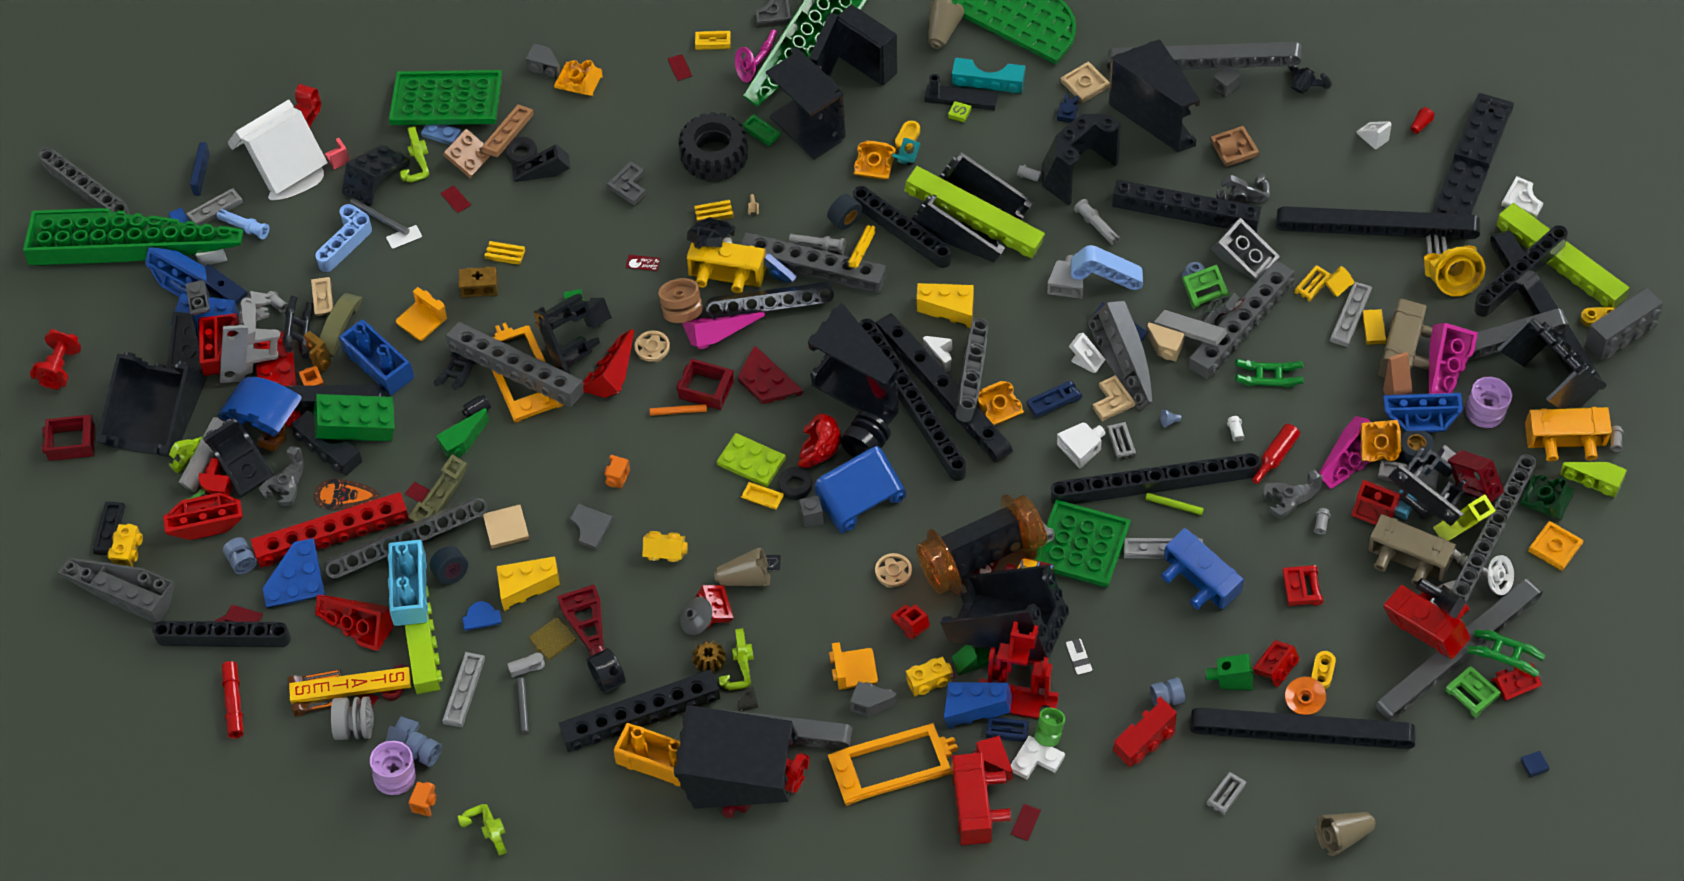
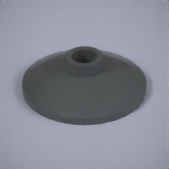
[680,597,713,636]

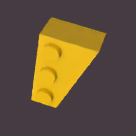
[917,283,974,328]

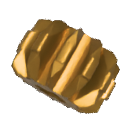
[692,640,726,674]

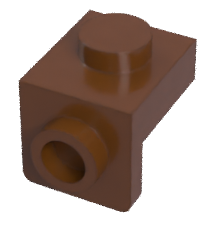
[258,424,286,451]

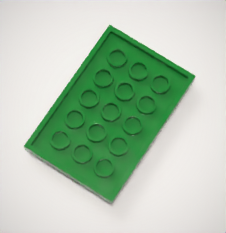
[389,70,503,125]

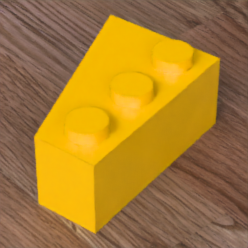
[497,556,560,611]

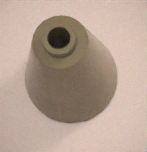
[928,0,964,49]
[714,547,770,586]
[1315,812,1376,856]

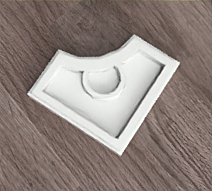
[1501,176,1543,218]

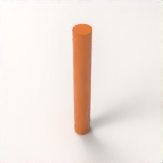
[650,404,707,416]

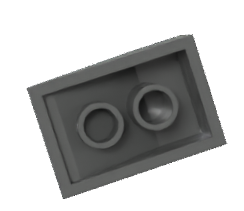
[1210,218,1280,282]

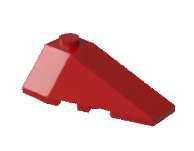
[583,329,634,398]
[315,594,393,651]

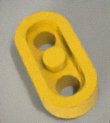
[1580,307,1615,327]
[1311,651,1336,689]

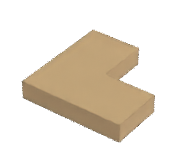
[1092,375,1135,422]

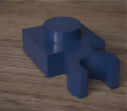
[1057,94,1078,123]

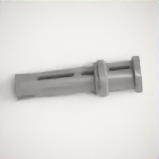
[1074,199,1120,245]
[789,233,846,255]

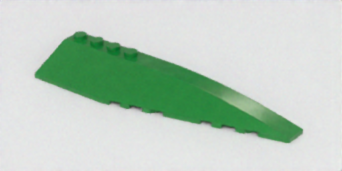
[742,0,866,107]
[23,208,243,265]

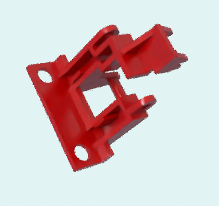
[979,621,1059,720]

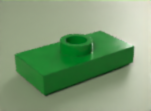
[742,114,781,147]

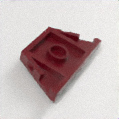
[738,346,803,404]

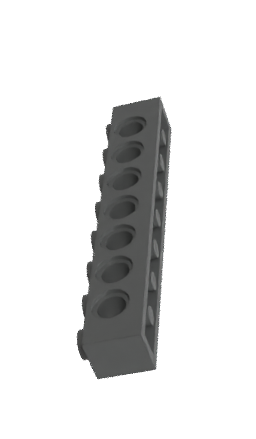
[741,233,886,294]
[1189,260,1295,380]
[446,322,584,407]

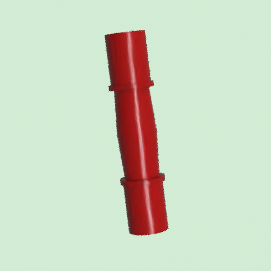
[221,661,244,738]

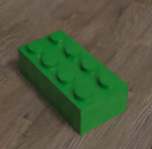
[314,394,395,441]

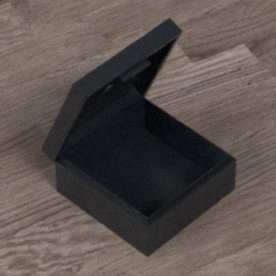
[809,4,897,85]

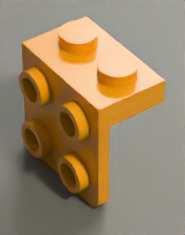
[396,287,447,341]
[829,642,878,690]

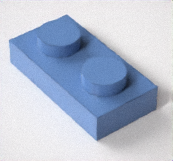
[421,125,462,145]

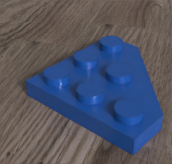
[263,538,325,608]

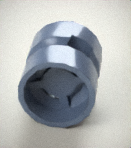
[223,537,257,574]
[1150,677,1186,706]
[405,731,442,767]

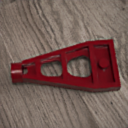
[557,584,605,656]

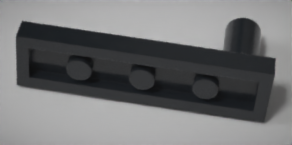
[924,74,998,111]
[1416,578,1466,619]

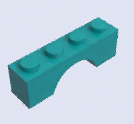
[952,58,1025,93]

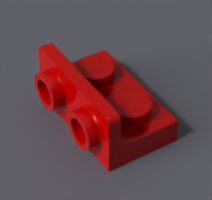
[696,585,734,628]
[1253,640,1299,687]
[1491,663,1542,701]

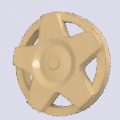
[635,331,670,362]
[875,553,912,588]

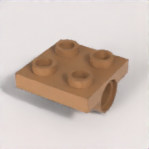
[1210,126,1259,167]
[443,129,491,178]

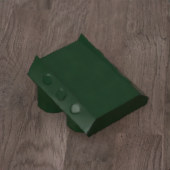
[1520,475,1573,519]

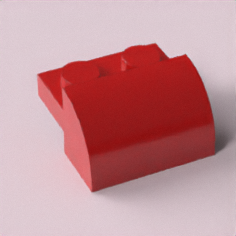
[1351,480,1401,525]

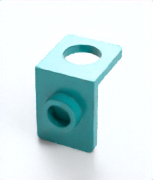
[892,138,921,165]

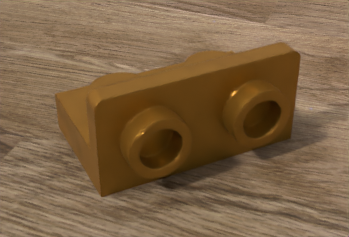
[304,331,332,374]

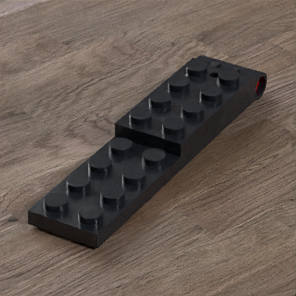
[1432,93,1514,214]

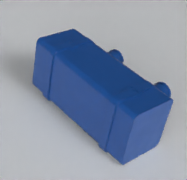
[339,319,414,395]
[1161,528,1244,610]

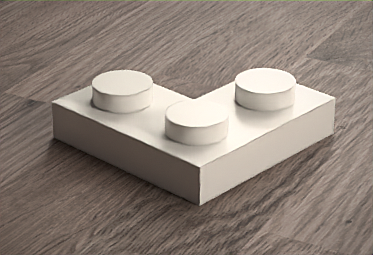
[1011,736,1065,780]

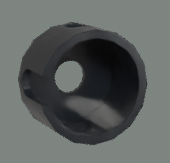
[586,648,626,694]

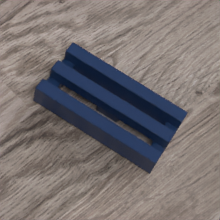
[986,717,1029,742]

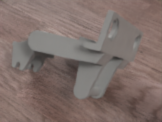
[220,291,280,383]

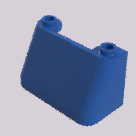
[815,446,906,534]

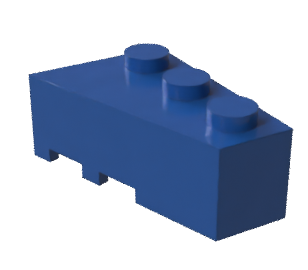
[171,293,239,333]
[944,682,1012,730]

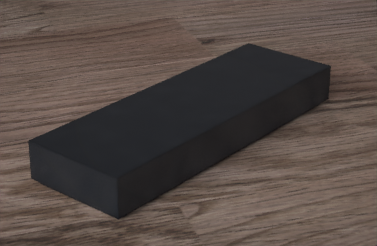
[93,502,125,555]

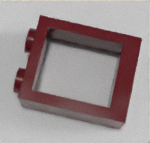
[676,359,735,410]
[42,414,95,461]
[1447,450,1504,503]

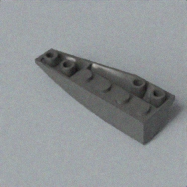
[1087,301,1152,411]
[58,557,175,623]

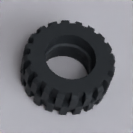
[679,112,748,181]

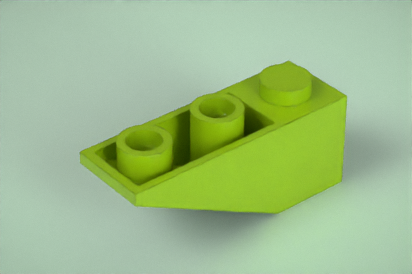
[1560,462,1627,498]

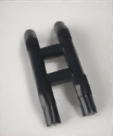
[283,296,314,359]
[434,352,477,390]

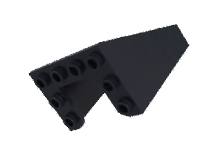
[1109,39,1200,153]
[911,152,1034,263]
[808,303,899,425]
[96,352,207,458]
[940,564,1069,661]
[674,705,798,809]

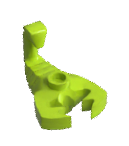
[400,126,429,183]
[168,436,202,473]
[718,628,754,691]
[457,804,507,856]

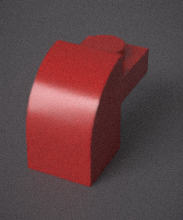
[198,458,232,496]
[891,604,930,639]

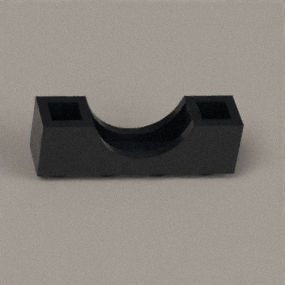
[291,410,363,476]

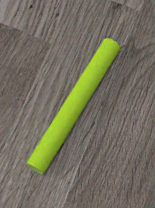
[1146,493,1204,516]

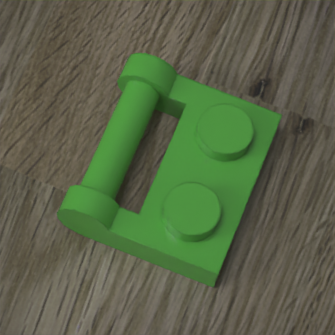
[1182,265,1228,309]
[1445,666,1501,718]

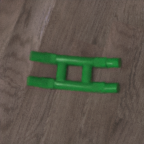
[1235,358,1304,387]
[1467,629,1546,678]

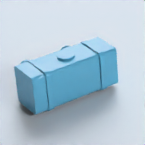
[388,540,428,626]

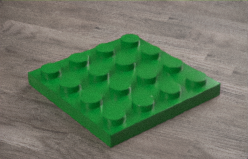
[1034,500,1131,588]

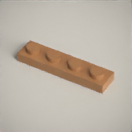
[482,105,534,157]

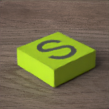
[948,101,971,123]

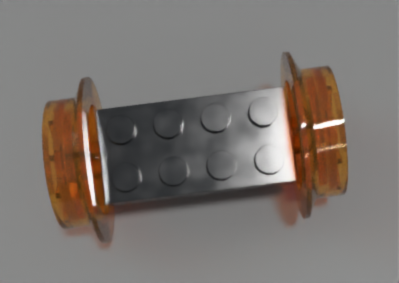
[916,494,1047,595]

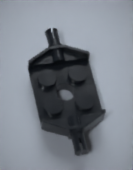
[687,217,735,249]

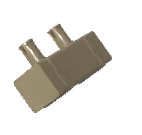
[1378,299,1433,378]
[1368,514,1456,586]

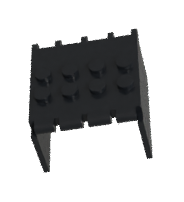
[766,47,846,160]
[1498,317,1607,409]

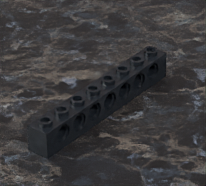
[1112,180,1261,233]
[558,669,721,752]

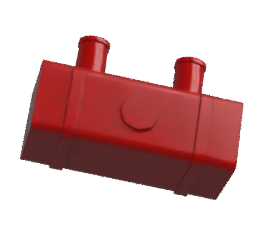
[1383,585,1471,659]
[952,753,1011,845]

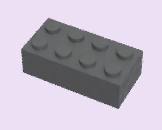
[1585,288,1663,362]

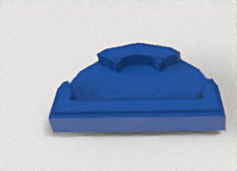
[764,253,796,283]

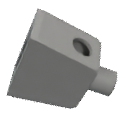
[1047,255,1083,299]

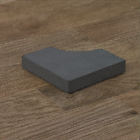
[755,0,791,27]
[570,504,614,550]

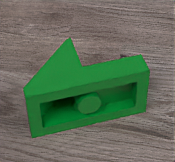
[952,645,990,675]

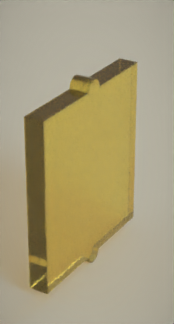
[529,617,577,660]

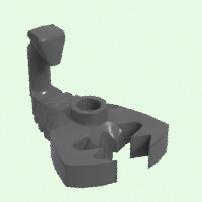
[1216,174,1271,203]
[259,446,304,506]
[1263,470,1323,519]

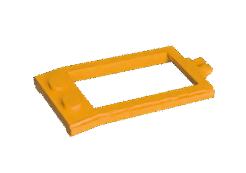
[492,322,564,423]
[828,723,958,806]

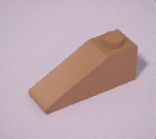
[1383,352,1412,395]

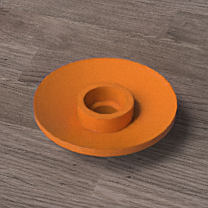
[1285,677,1326,715]

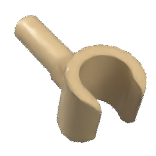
[748,194,759,215]

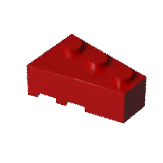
[199,313,239,376]
[1113,696,1177,767]

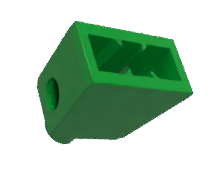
[1206,654,1253,690]

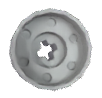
[331,697,374,740]

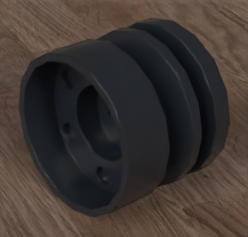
[840,411,891,458]

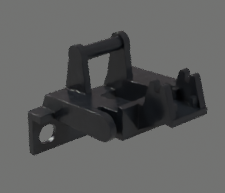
[533,294,612,374]
[1388,445,1467,526]

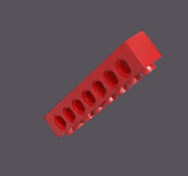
[251,492,409,568]

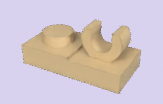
[311,277,333,316]

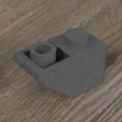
[526,43,561,78]
[185,280,211,316]
[850,681,897,717]

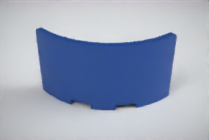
[217,377,302,437]

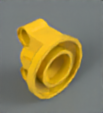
[1424,245,1486,296]

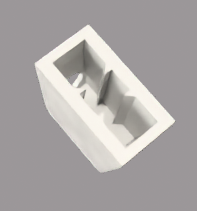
[1057,423,1105,469]

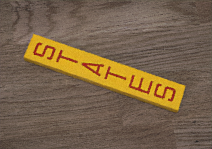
[289,667,411,704]

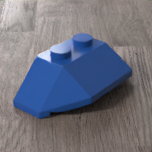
[145,247,207,297]
[1383,393,1463,433]

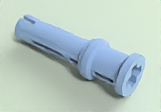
[217,209,270,240]

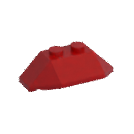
[163,492,243,540]

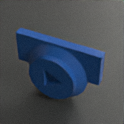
[462,601,502,631]

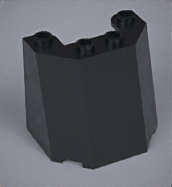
[1042,114,1121,206]

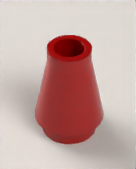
[1410,107,1435,134]

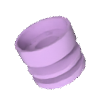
[1465,377,1512,428]
[370,740,416,795]

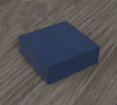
[1520,751,1549,777]

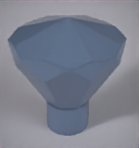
[1160,409,1181,428]

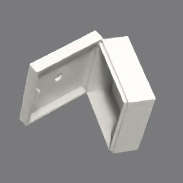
[227,100,328,194]

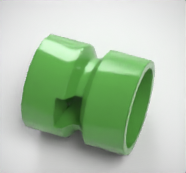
[1034,708,1066,747]

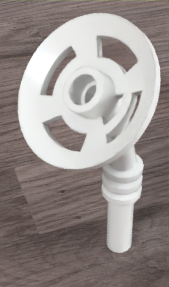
[1454,549,1514,595]

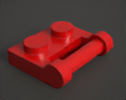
[1282,565,1324,606]

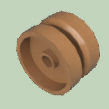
[658,278,703,323]

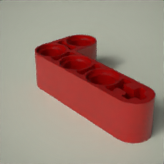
[294,84,321,128]

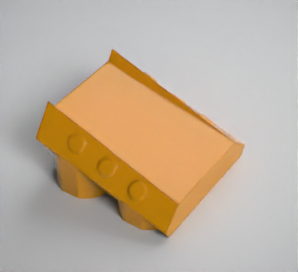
[554,60,603,96]
[853,140,896,180]
[977,381,1024,426]
[1360,420,1401,462]

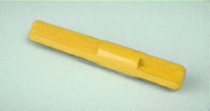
[848,225,876,268]

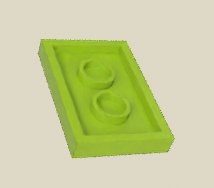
[717,433,786,488]

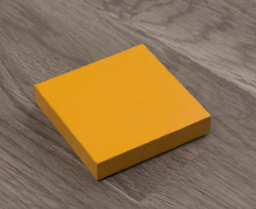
[1528,521,1584,571]

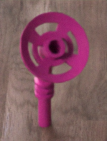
[735,29,777,82]

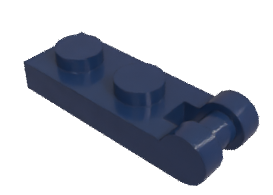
[1027,380,1082,418]

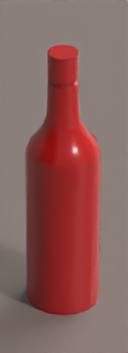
[1252,424,1300,484]

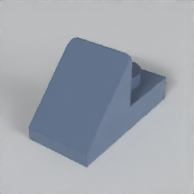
[386,716,420,744]

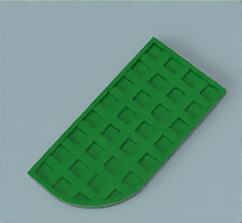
[952,0,1076,65]

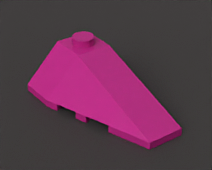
[682,312,765,349]
[1429,323,1478,394]
[1319,416,1370,489]

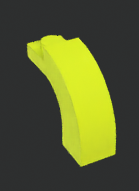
[1433,494,1496,541]

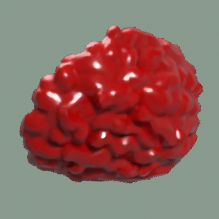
[798,413,841,468]

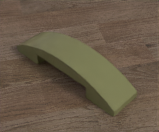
[320,293,363,357]
[408,454,468,527]

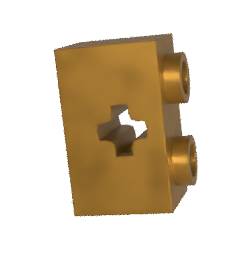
[459,267,498,298]

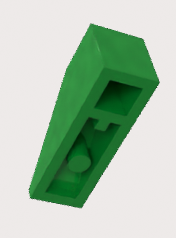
[436,408,489,459]

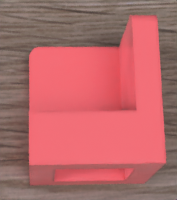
[325,138,350,170]

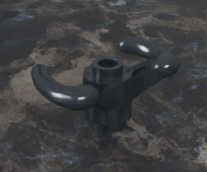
[1287,66,1332,94]

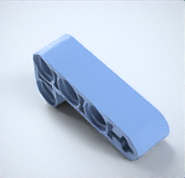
[315,204,372,272]
[1071,245,1143,290]

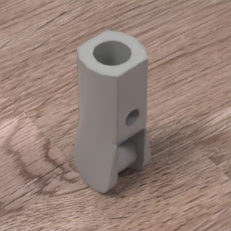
[507,653,545,678]

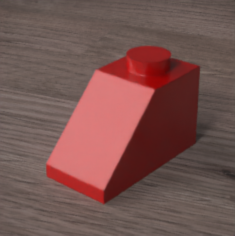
[973,736,1013,781]

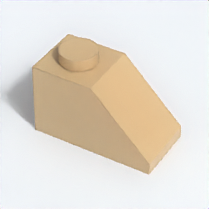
[1147,323,1184,362]

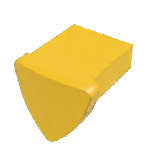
[1324,266,1355,297]

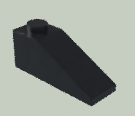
[512,144,570,182]

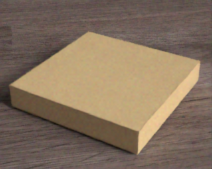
[1060,61,1110,103]
[483,505,529,549]

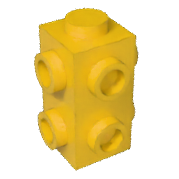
[108,524,143,567]
[642,531,688,562]
[906,657,953,697]

